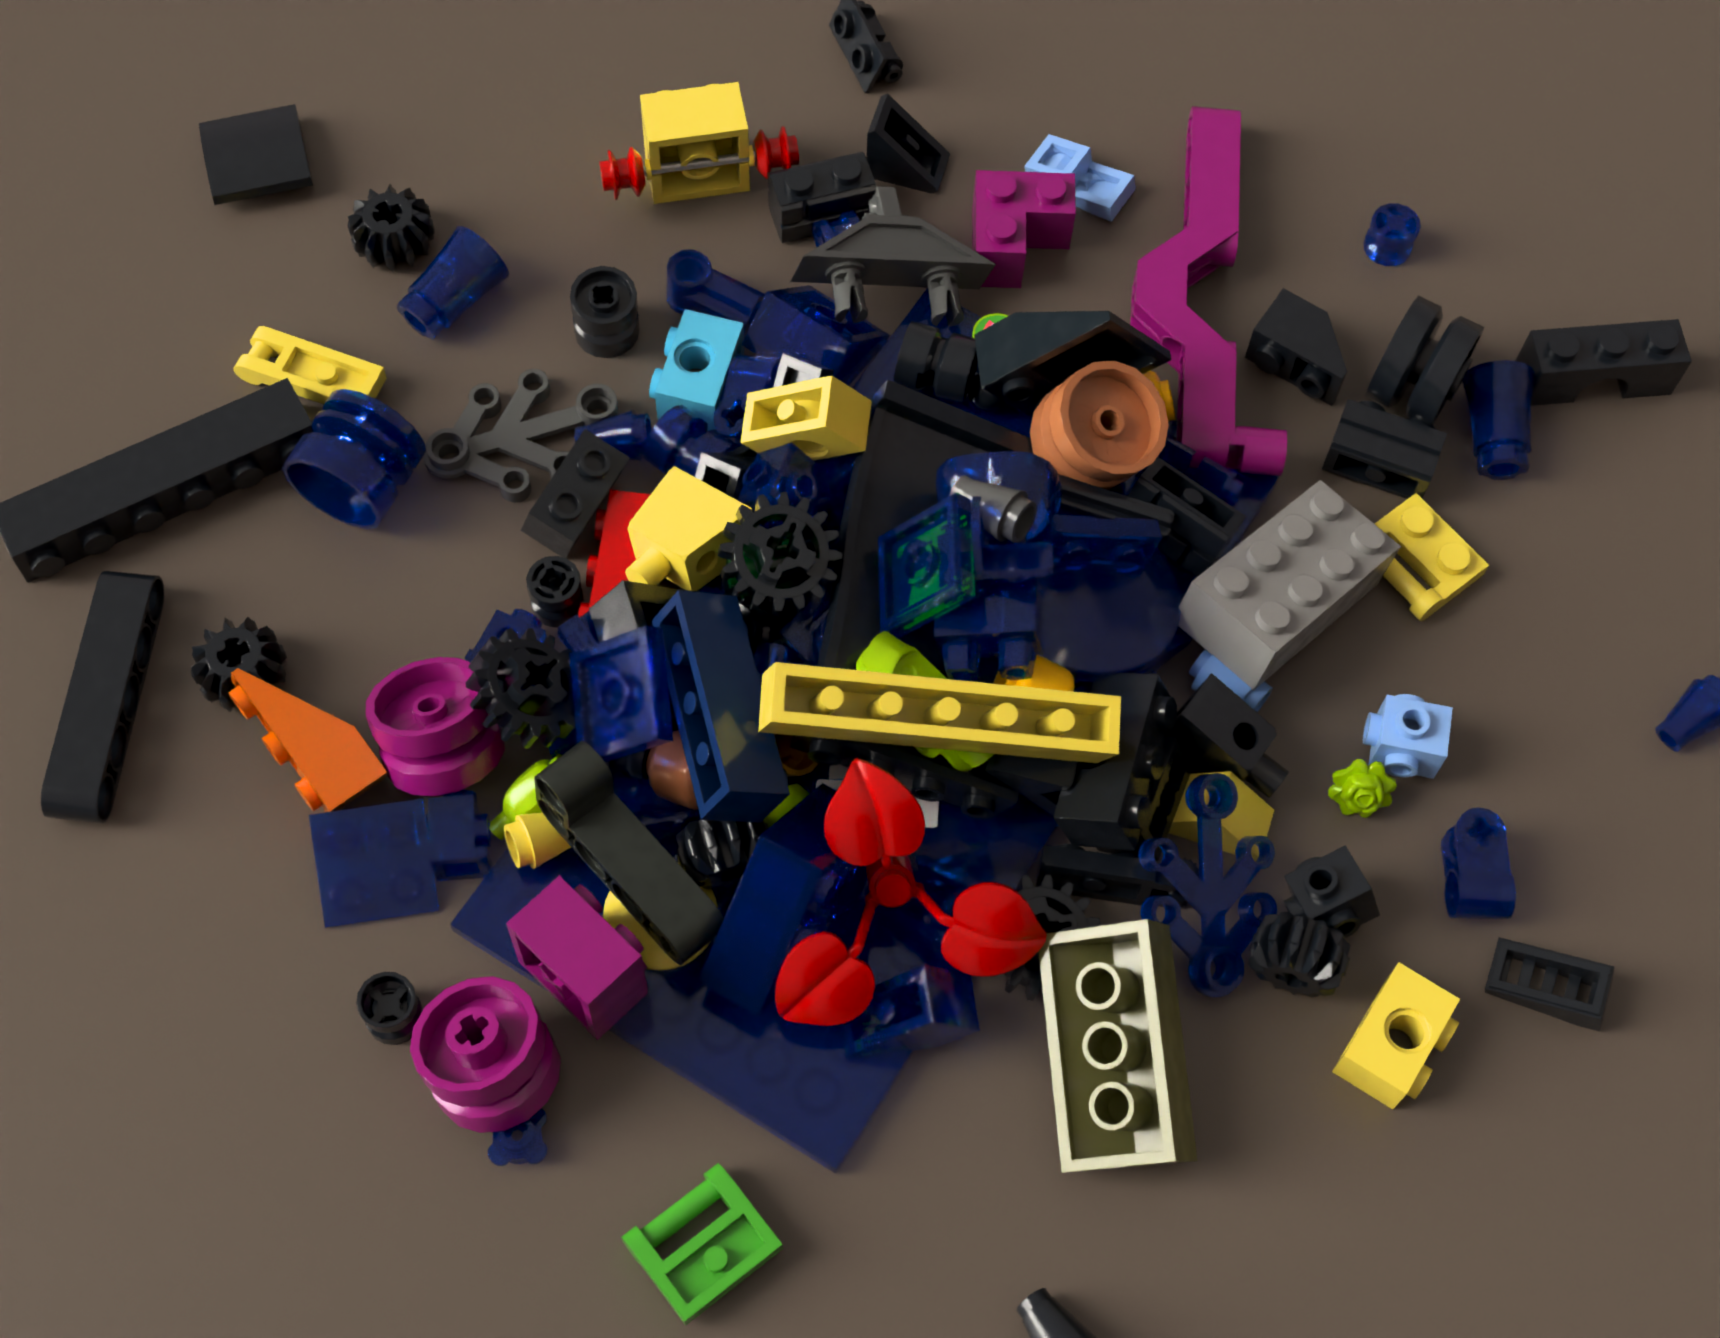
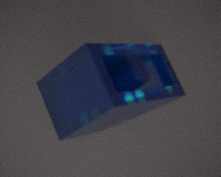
[842,965,980,1058]

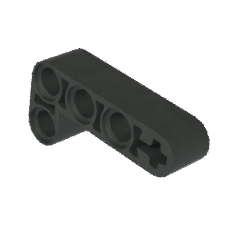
[534,741,727,965]

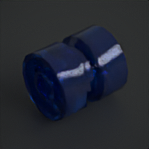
[642,405,740,477]

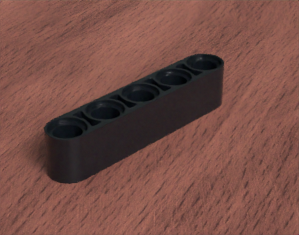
[41,571,164,823]

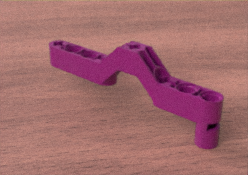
[1130,106,1287,476]

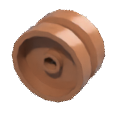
[1029,361,1169,490]

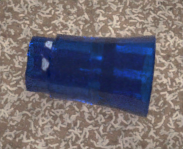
[396,226,509,340]
[1462,360,1535,480]

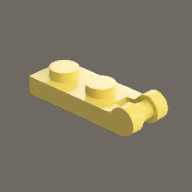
[234,326,387,418]

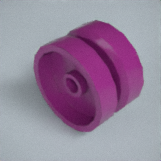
[366,657,505,796]
[410,976,561,1133]

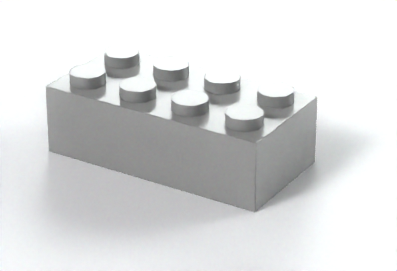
[1172,480,1401,691]

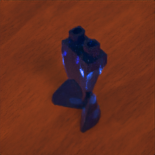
[934,451,1062,682]

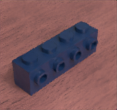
[652,590,790,823]

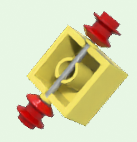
[599,82,799,204]

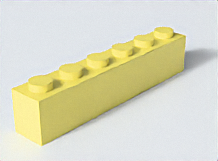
[758,662,1121,763]

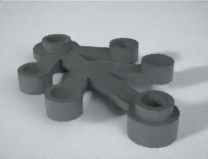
[423,369,619,503]

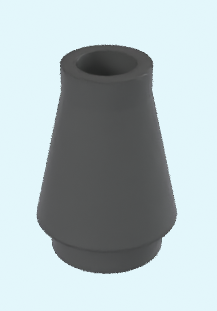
[949,475,1037,543]

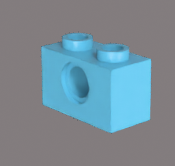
[649,309,744,434]

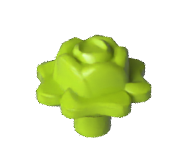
[1328,759,1397,818]

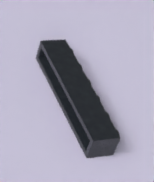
[0,378,322,583]

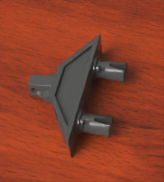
[790,186,996,327]

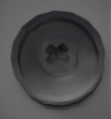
[1365,295,1484,427]

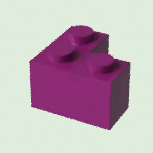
[972,170,1076,288]

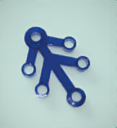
[1139,773,1277,998]

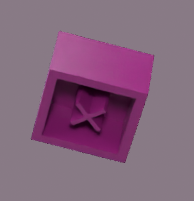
[506,875,648,1040]

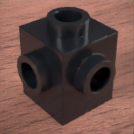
[1283,845,1380,938]

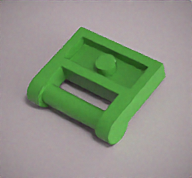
[621,1163,783,1325]

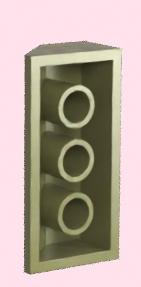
[1038,919,1198,1173]

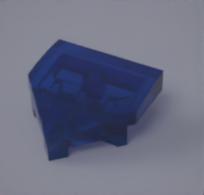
[878,840,997,956]

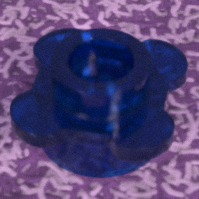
[487,1108,547,1166]

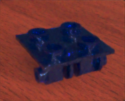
[309,798,439,928]

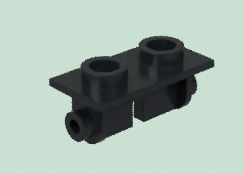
[829,0,903,93]

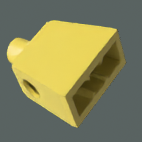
[625,466,756,591]

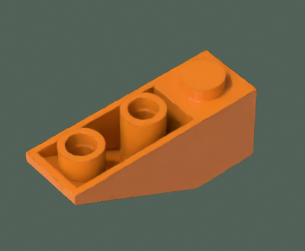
[228,668,387,817]

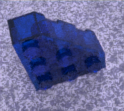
[698,783,865,1015]

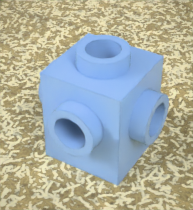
[1363,694,1453,779]

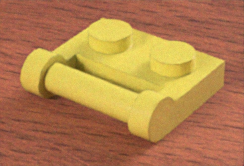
[1374,493,1489,621]

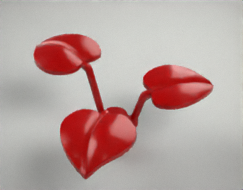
[775,758,1047,1026]

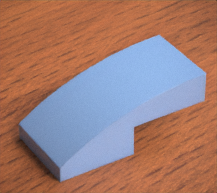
[1024,134,1136,222]

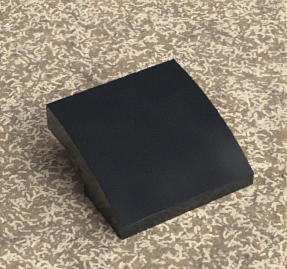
[199,104,313,205]

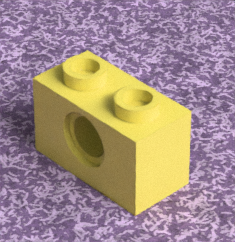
[741,376,872,466]
[1332,962,1460,1109]

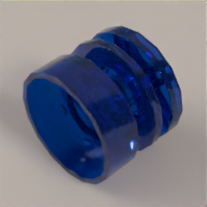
[282,389,426,529]

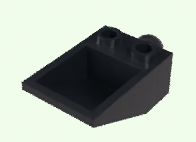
[969,311,1172,417]

